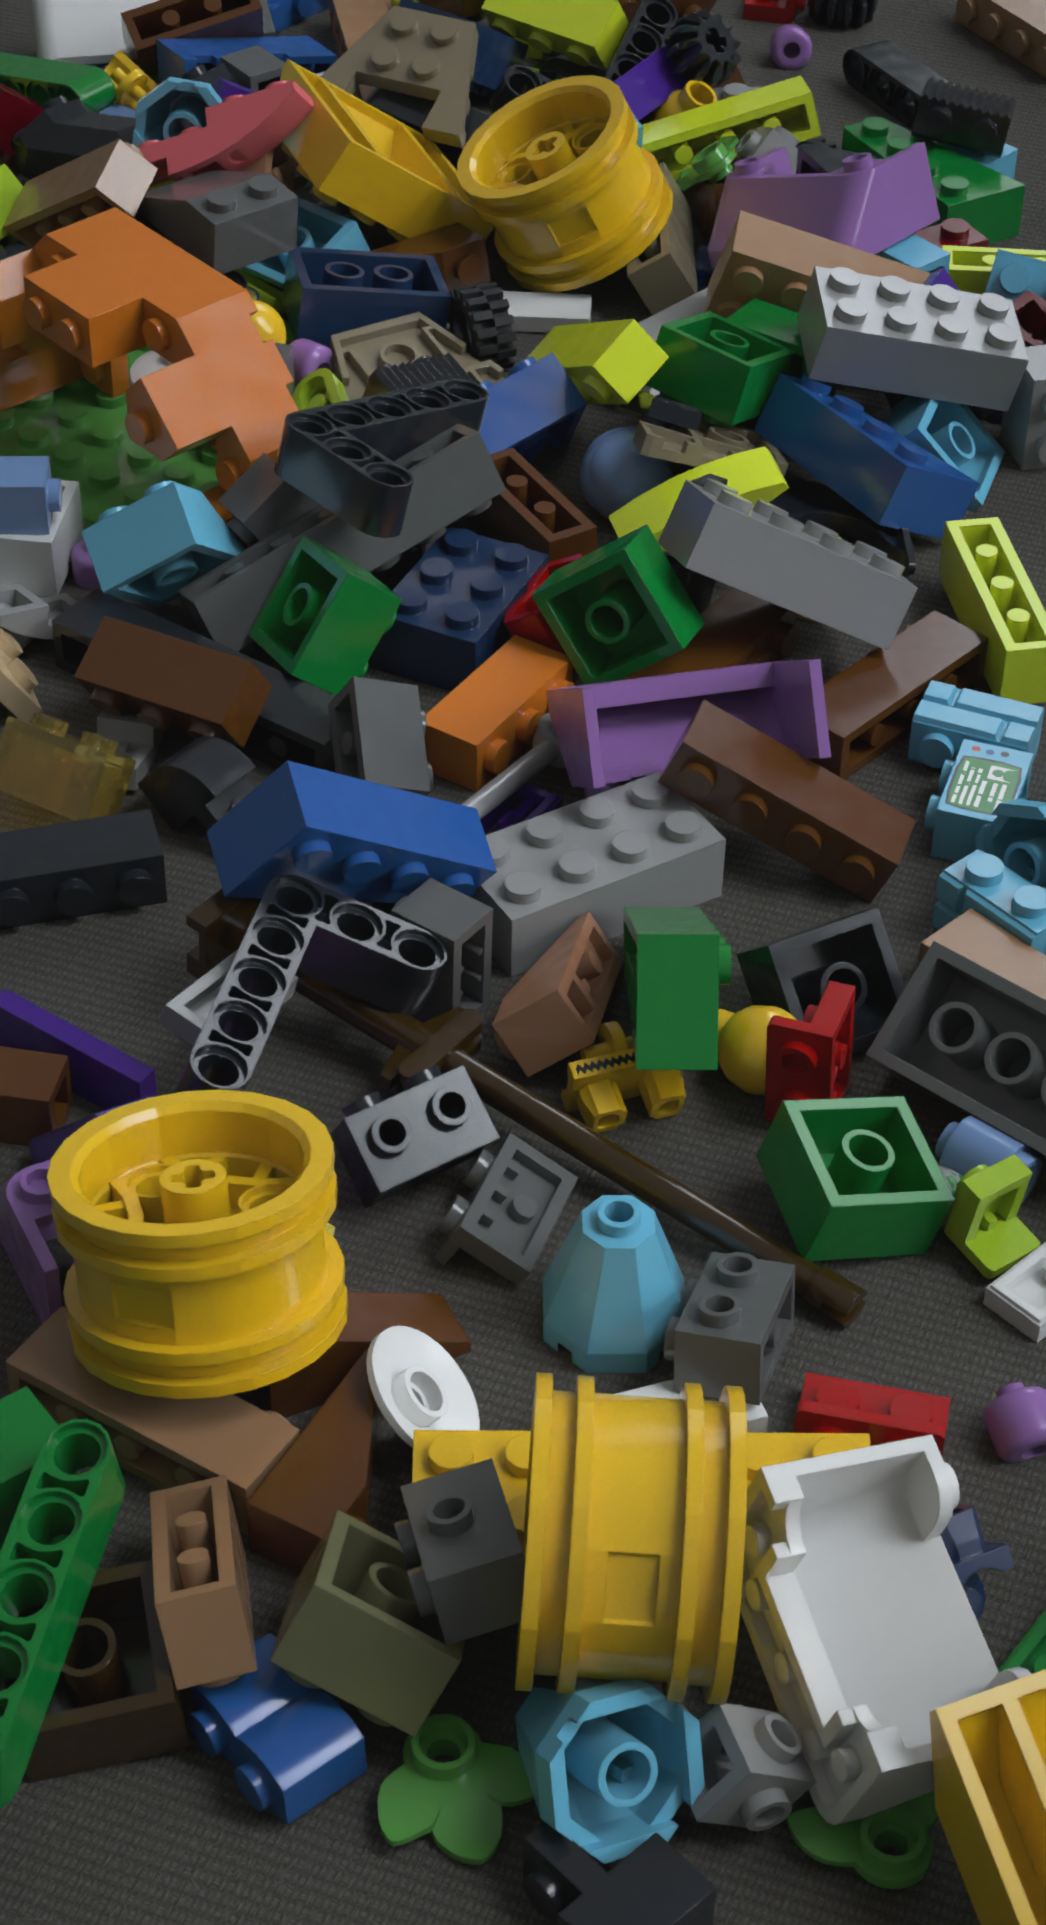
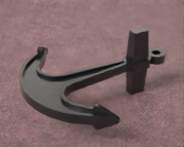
[663,462,916,614]

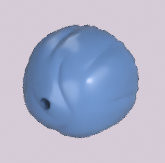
[580,425,674,521]

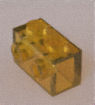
[0,712,136,821]

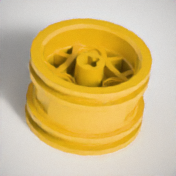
[456,75,673,293]
[47,1089,348,1399]
[515,1372,747,1705]

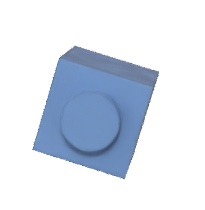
[0,456,62,534]

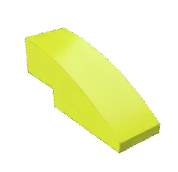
[608,446,789,551]

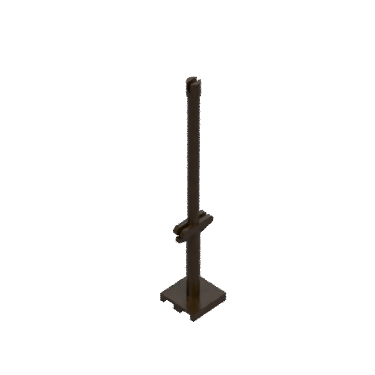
[186,889,868,1328]

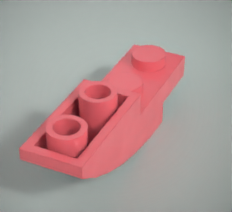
[138,80,314,187]

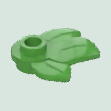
[676,136,739,192]
[377,1713,534,1865]
[786,1791,939,1889]

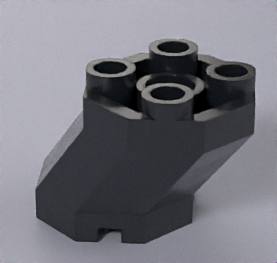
[10,96,136,179]

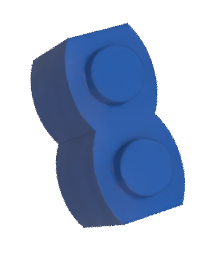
[188,1633,367,1825]

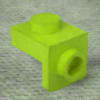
[944,1154,1040,1279]

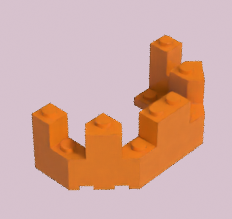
[0,207,320,550]

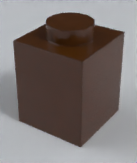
[0,1046,74,1146]

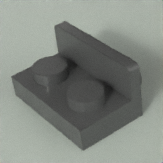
[432,1132,578,1286]

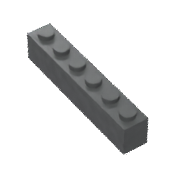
[177,423,506,655]

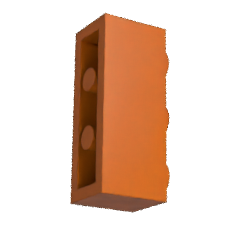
[424,635,575,792]

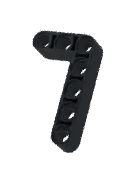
[488,0,678,114]
[274,379,489,538]
[175,875,447,1093]

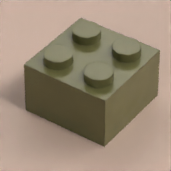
[270,1510,465,1737]

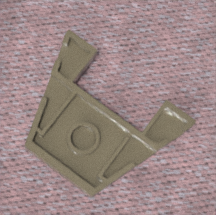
[320,5,479,148]
[329,312,505,400]
[612,394,788,477]

